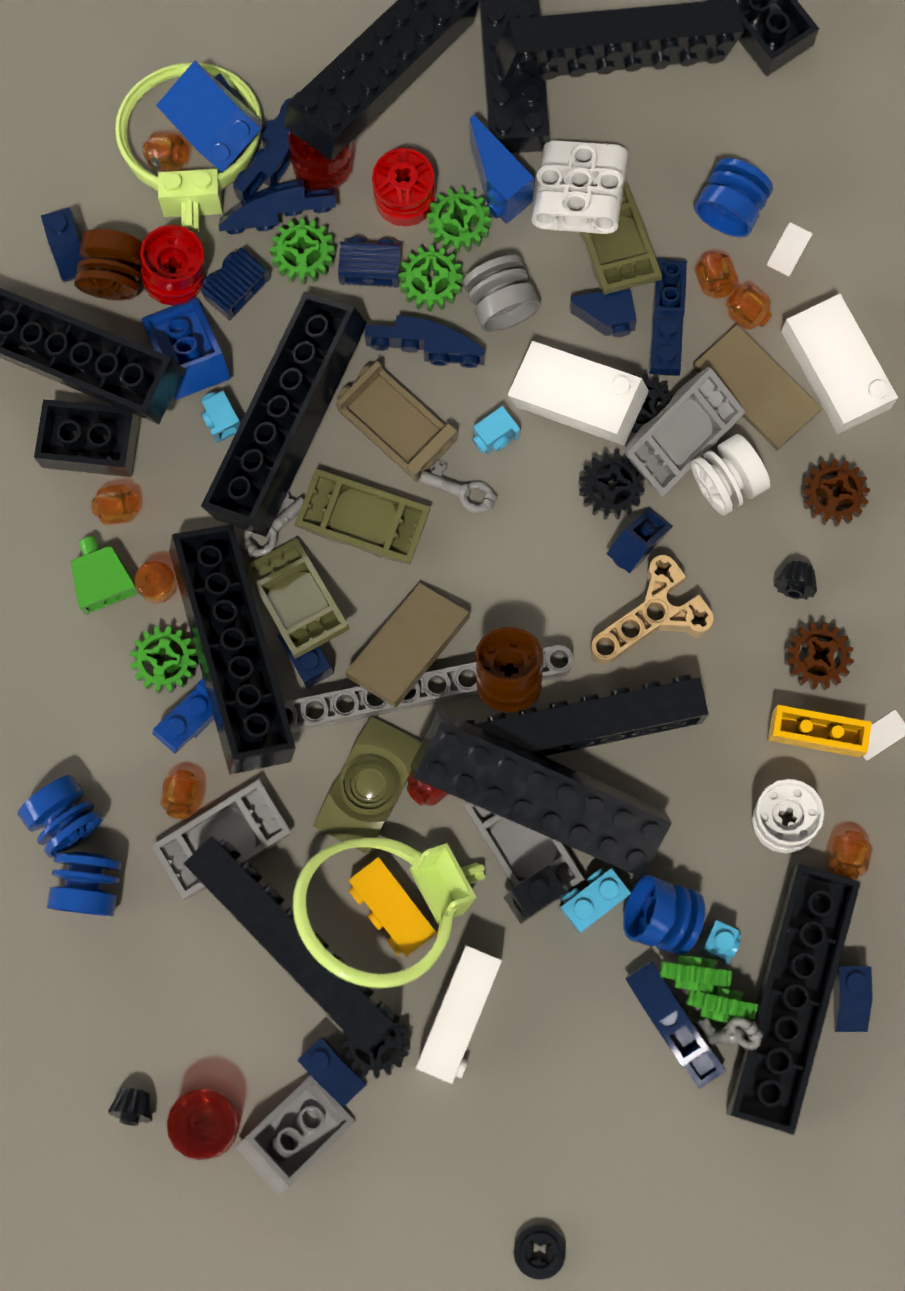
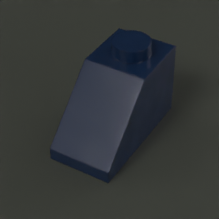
[41,207,82,283]
[570,288,637,337]
[606,507,673,573]
[277,633,334,688]
[833,966,873,1032]
[297,1037,367,1107]

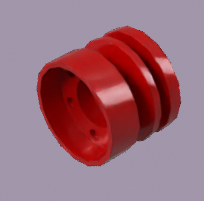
[372,148,436,227]
[140,225,204,306]

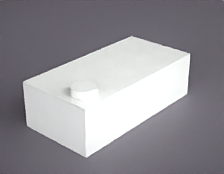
[781,294,898,434]
[508,341,649,446]
[416,946,502,1084]

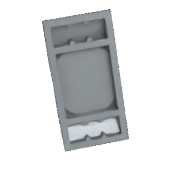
[623,367,746,497]
[151,779,292,900]
[464,802,585,889]

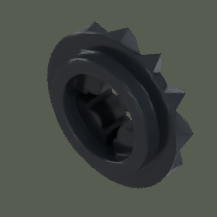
[514,1225,566,1280]

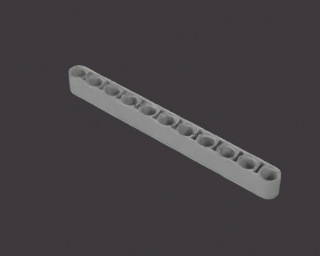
[283,645,573,733]

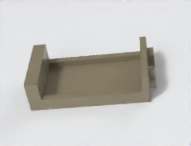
[336,360,458,482]

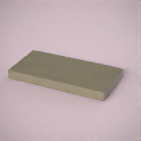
[693,325,822,451]
[345,583,470,708]

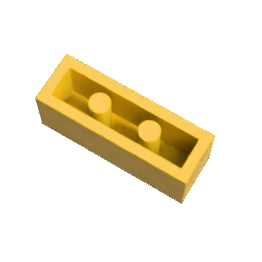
[768,705,872,758]
[348,857,437,958]

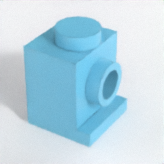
[201,391,240,444]
[472,406,521,454]
[699,920,741,964]

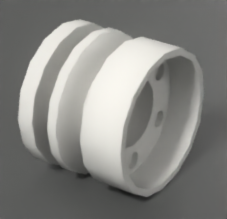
[691,434,770,516]
[752,779,824,854]

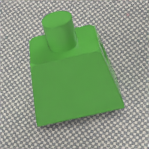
[71,536,140,615]

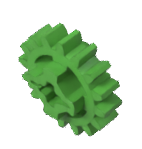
[427,187,491,253]
[270,218,335,284]
[398,245,463,312]
[130,626,198,694]
[660,955,732,993]
[686,986,758,1023]

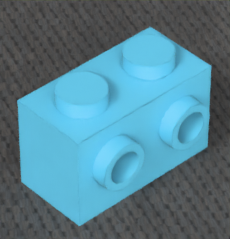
[560,868,631,934]

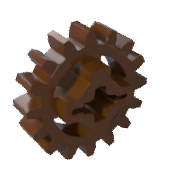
[801,459,870,527]
[785,622,854,690]

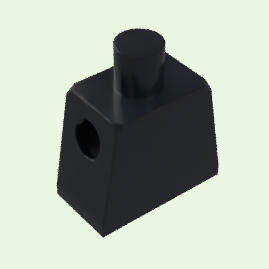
[503,864,571,924]

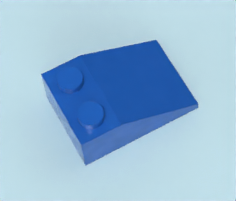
[156,60,263,173]
[470,115,534,224]
[141,298,231,400]

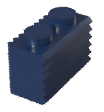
[338,238,401,288]
[201,247,270,321]

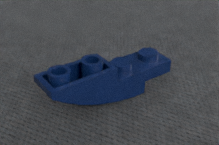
[233,92,300,201]
[219,179,336,234]
[649,259,687,376]
[365,315,485,368]
[625,960,726,1089]

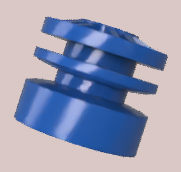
[694,158,773,238]
[17,775,104,858]
[47,851,122,916]
[623,876,705,955]

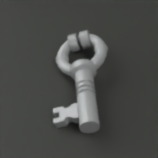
[420,461,497,513]
[241,493,304,557]
[696,1017,763,1050]

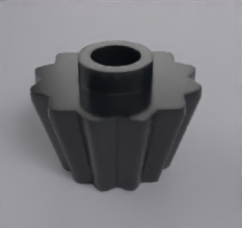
[774,561,817,600]
[108,1088,153,1126]

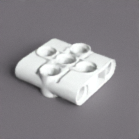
[531,140,628,234]

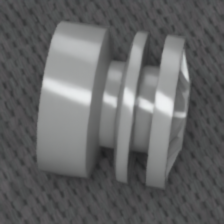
[463,255,540,332]

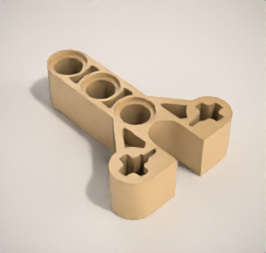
[590,555,714,665]

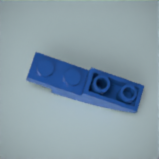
[152,678,214,754]

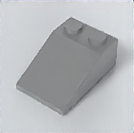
[235,1075,355,1196]

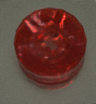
[288,131,353,190]
[166,1089,240,1160]

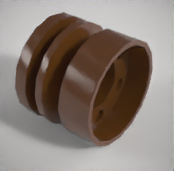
[74,229,142,301]
[476,627,542,712]

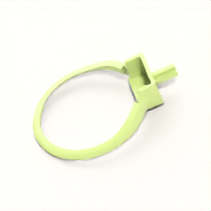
[115,63,262,233]
[293,837,486,988]

